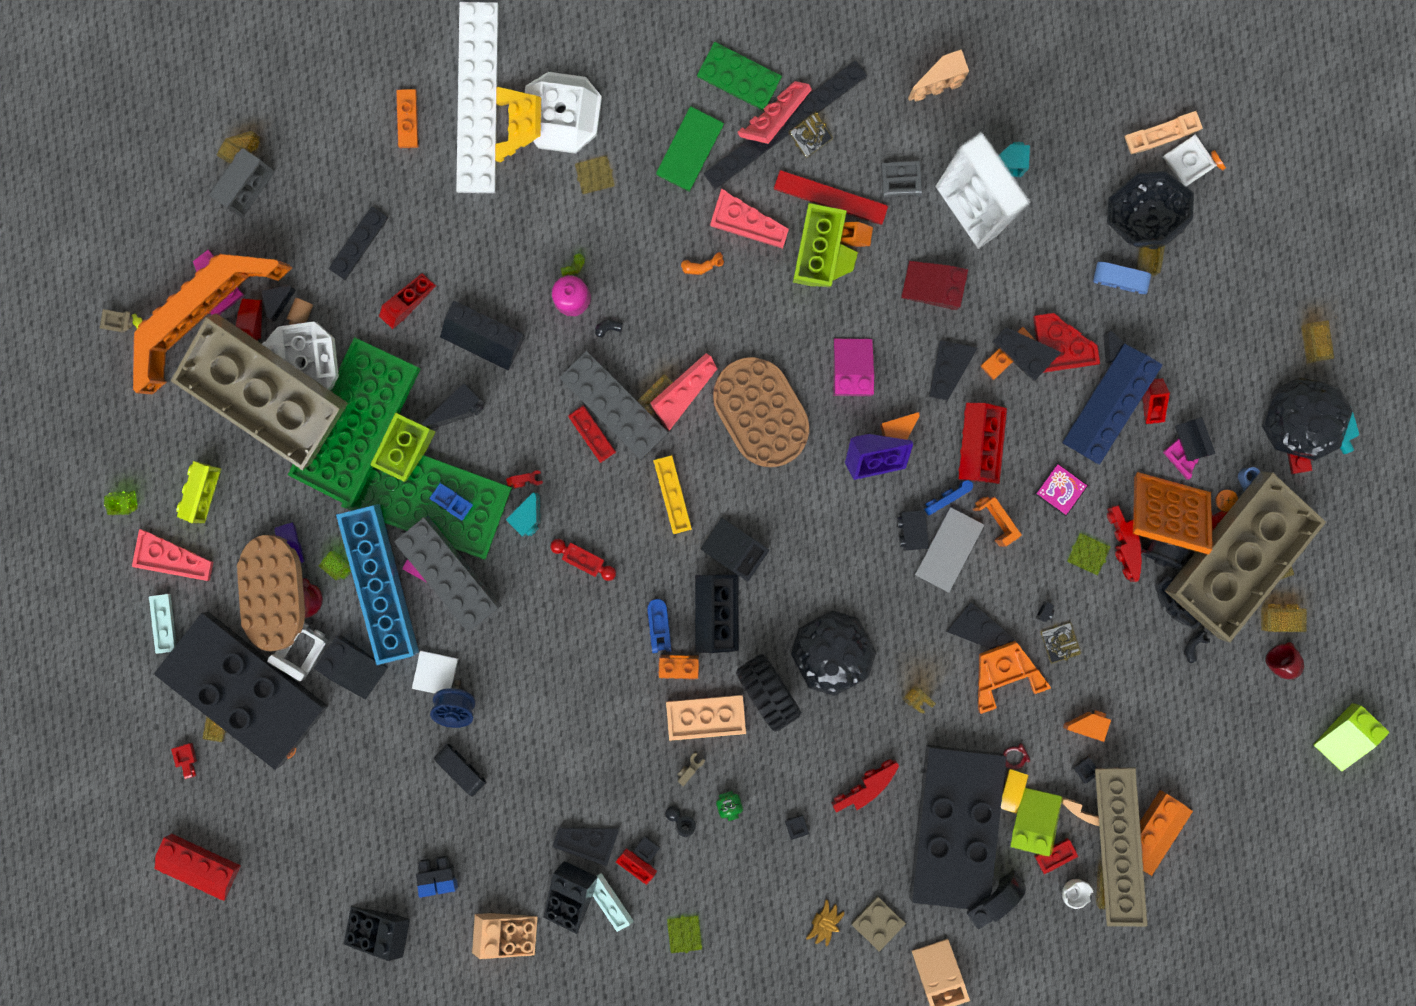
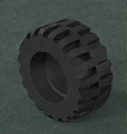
[736,654,802,731]

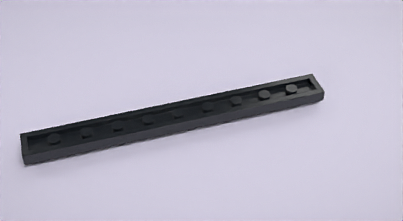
[704,60,867,190]

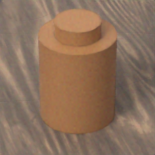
[286,297,313,325]

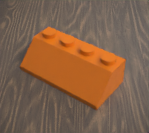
[1140,790,1193,876]

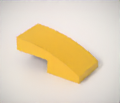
[1001,769,1028,813]

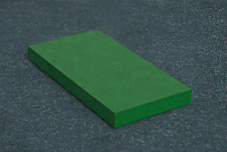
[656,106,724,192]

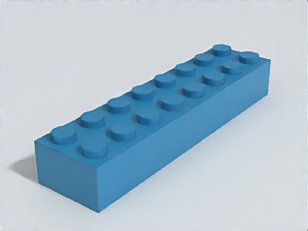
[336,504,419,665]

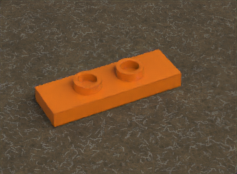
[397,89,418,148]
[980,327,1035,380]

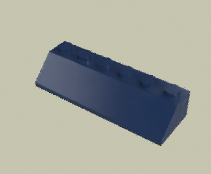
[1062,344,1163,465]

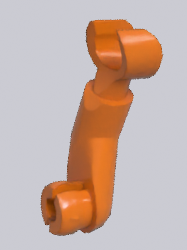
[681,252,724,275]

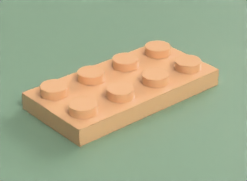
[666,695,746,741]

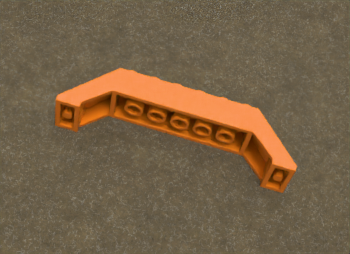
[133,254,292,394]

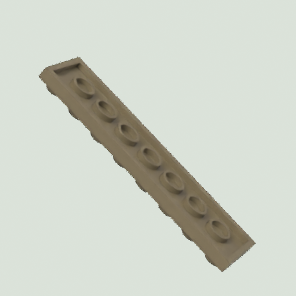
[1095,767,1148,927]

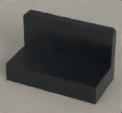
[1175,417,1216,462]

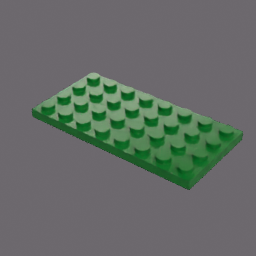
[288,337,421,508]
[341,455,512,560]

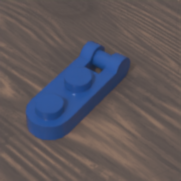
[924,480,973,516]
[648,599,672,653]

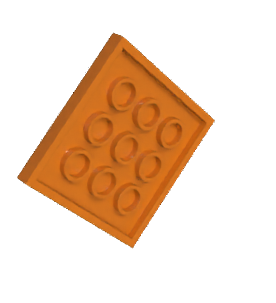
[1133,472,1212,554]

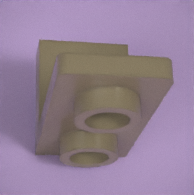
[99,309,133,333]

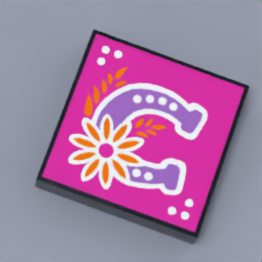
[1034,463,1089,516]

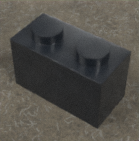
[897,510,929,551]

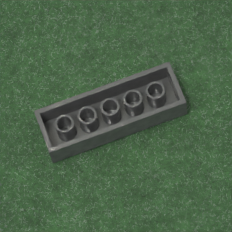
[559,351,668,461]
[394,516,502,632]

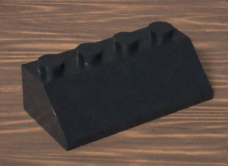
[440,300,525,371]
[695,575,739,653]

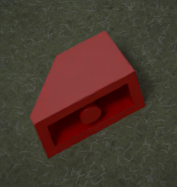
[1142,378,1170,424]

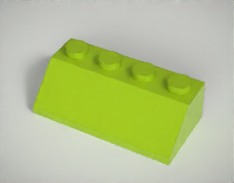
[792,203,846,287]

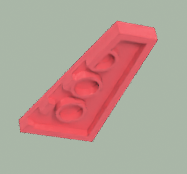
[738,81,812,144]
[710,188,789,249]
[650,353,717,431]
[132,529,213,581]

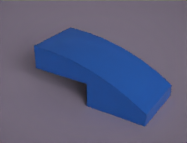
[429,482,473,520]

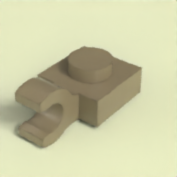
[677,752,705,786]

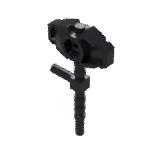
[1155,553,1201,629]

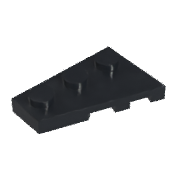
[929,340,977,401]
[552,828,619,866]

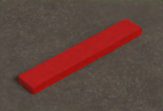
[774,170,888,225]

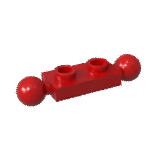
[550,539,616,581]

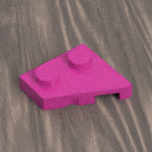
[1163,438,1199,480]

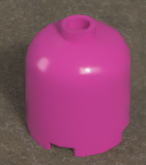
[551,275,591,316]

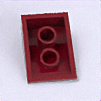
[901,261,968,310]

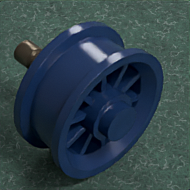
[430,680,476,728]

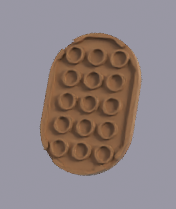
[713,357,809,467]
[237,535,305,651]

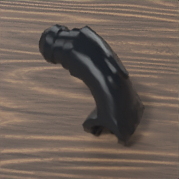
[1183,630,1210,663]

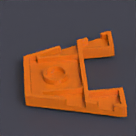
[978,641,1051,714]

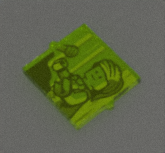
[1067,533,1111,576]
[667,915,702,953]

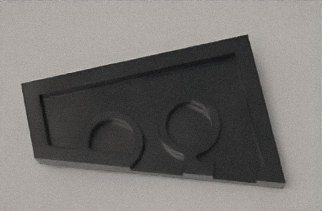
[992,327,1061,381]
[946,602,1015,649]

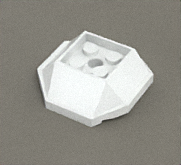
[525,72,602,153]
[262,321,339,391]

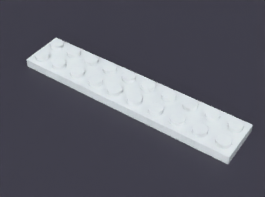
[457,2,499,193]

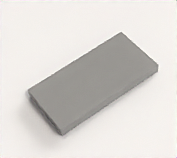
[914,507,984,593]

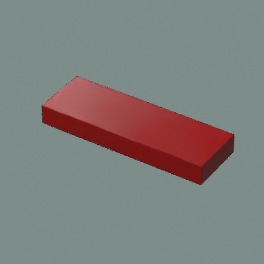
[568,405,616,463]

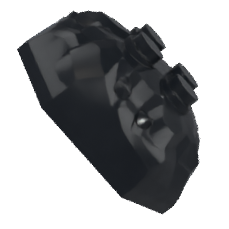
[1107,171,1194,249]
[1262,377,1353,461]
[791,610,876,696]

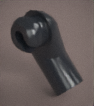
[595,319,623,337]

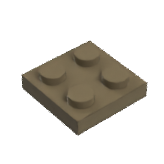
[851,896,906,952]

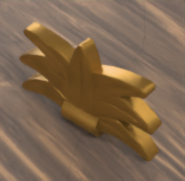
[806,899,845,946]

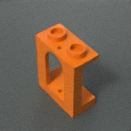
[973,496,1022,547]
[659,655,699,679]

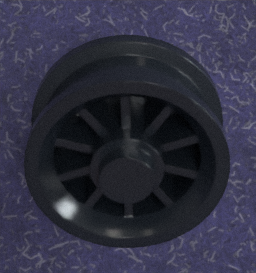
[1141,537,1190,570]

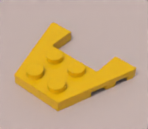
[495,87,541,162]

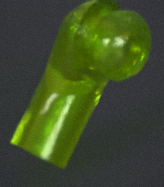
[561,253,585,277]

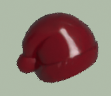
[302,578,323,618]
[1265,642,1304,680]

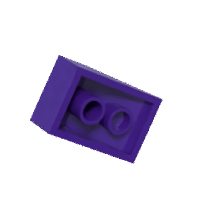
[845,434,913,480]

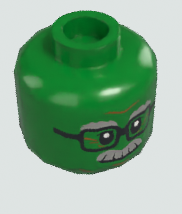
[716,791,743,822]

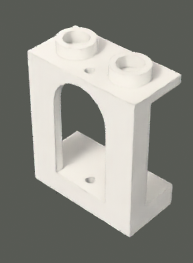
[267,622,328,681]

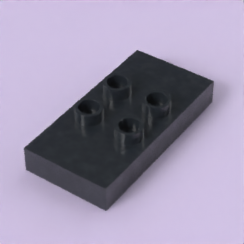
[154,612,328,770]
[909,745,1007,909]

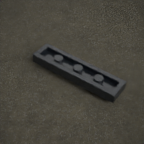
[328,206,388,280]

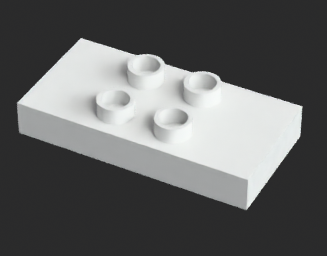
[935,133,1029,249]

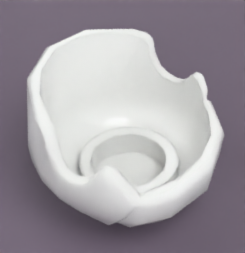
[1062,879,1093,909]

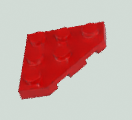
[1033,313,1100,373]

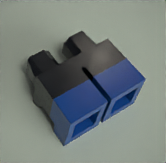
[416,855,458,898]

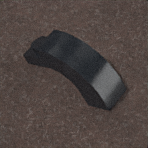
[967,870,1026,930]

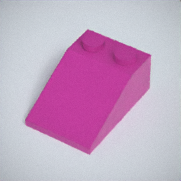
[833,339,874,396]

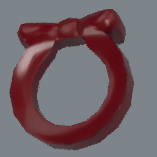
[1003,743,1031,770]

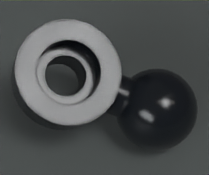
[665,806,696,837]

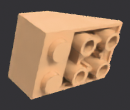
[908,49,969,102]
[472,913,537,959]
[912,939,970,1006]

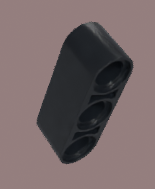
[434,743,487,797]

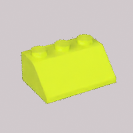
[177,461,221,523]

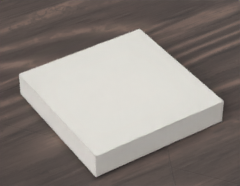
[1163,134,1217,186]
[412,651,459,693]

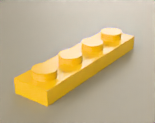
[653,455,692,534]

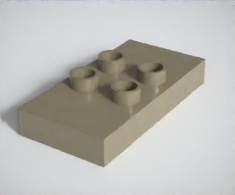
[171,313,348,470]
[1165,472,1326,642]

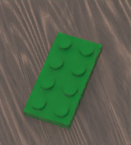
[697,42,782,111]

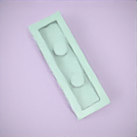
[149,594,177,654]
[593,873,633,932]

